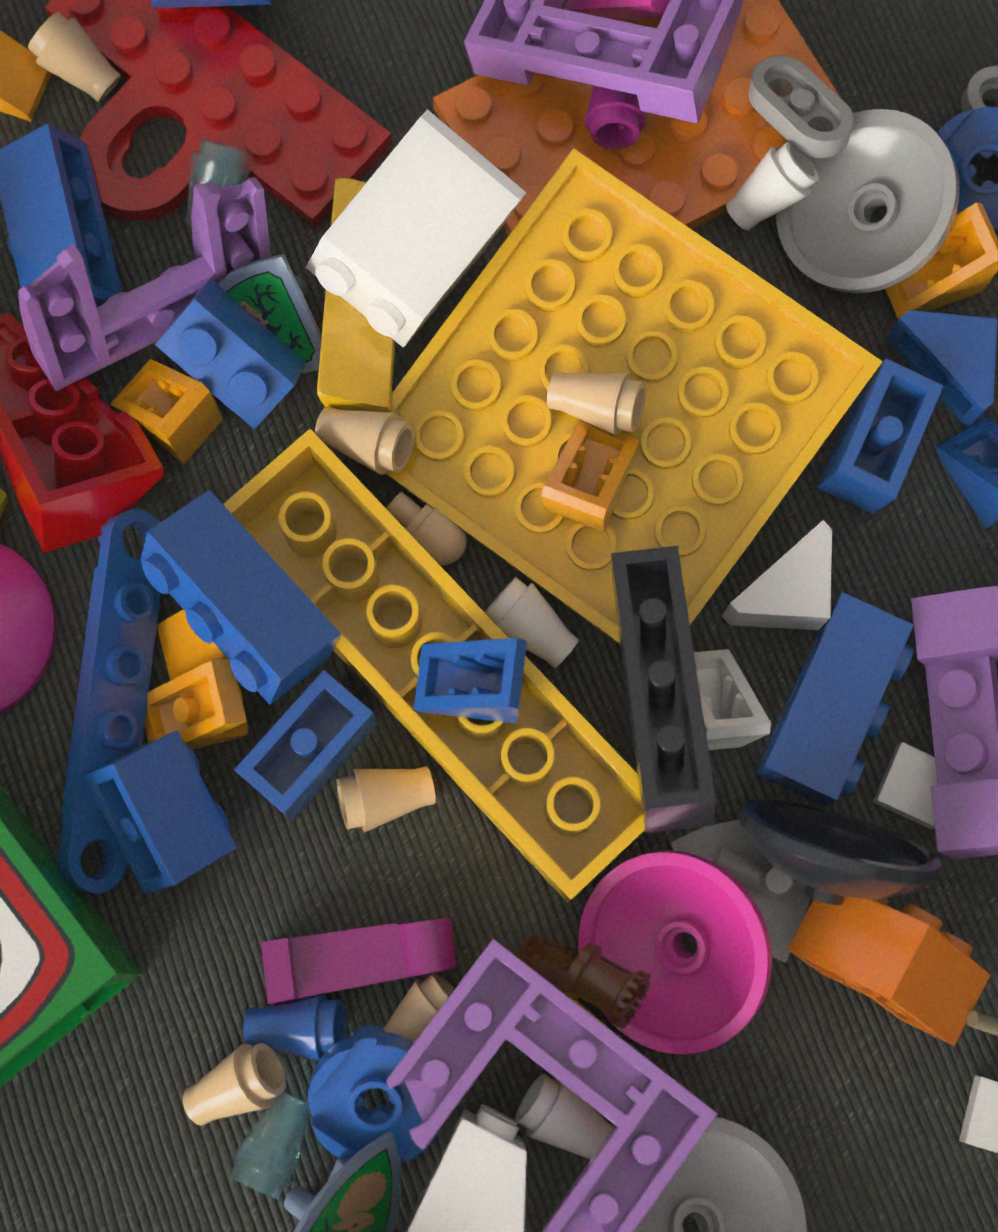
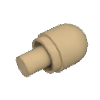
[387,491,467,566]

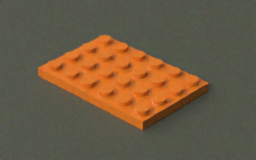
[433,0,841,236]

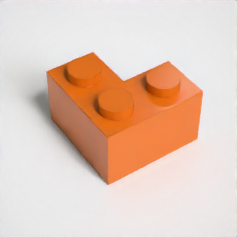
[787,897,990,1046]

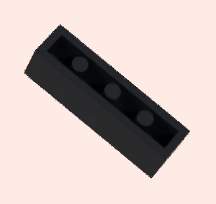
[611,546,716,833]

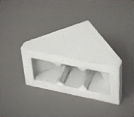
[722,520,832,630]
[694,649,771,751]

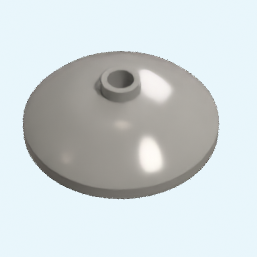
[776,109,960,293]
[634,1117,807,1232]

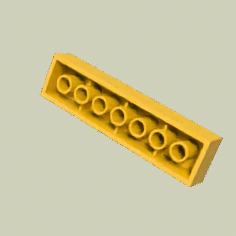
[223,429,645,903]

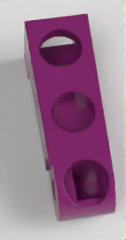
[261,918,458,1004]

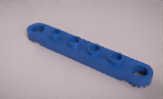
[56,509,161,893]

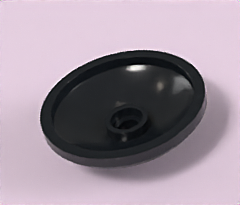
[739,800,942,905]

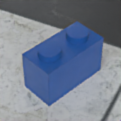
[155,279,306,429]
[817,359,944,514]
[234,670,378,821]
[84,730,237,894]

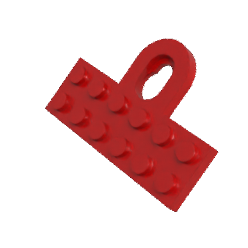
[44,0,392,229]

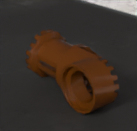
[517,935,651,1029]

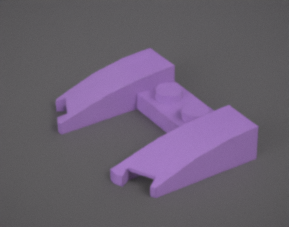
[464,0,744,123]
[18,178,271,391]
[911,586,998,860]
[386,939,717,1232]

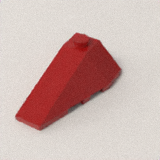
[0,312,163,553]

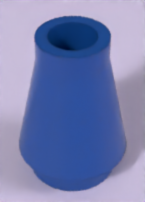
[244,993,346,1061]

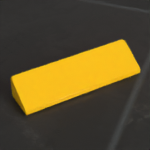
[317,178,395,412]

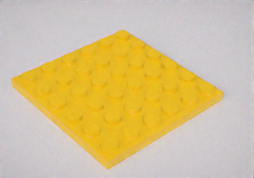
[385,148,883,645]

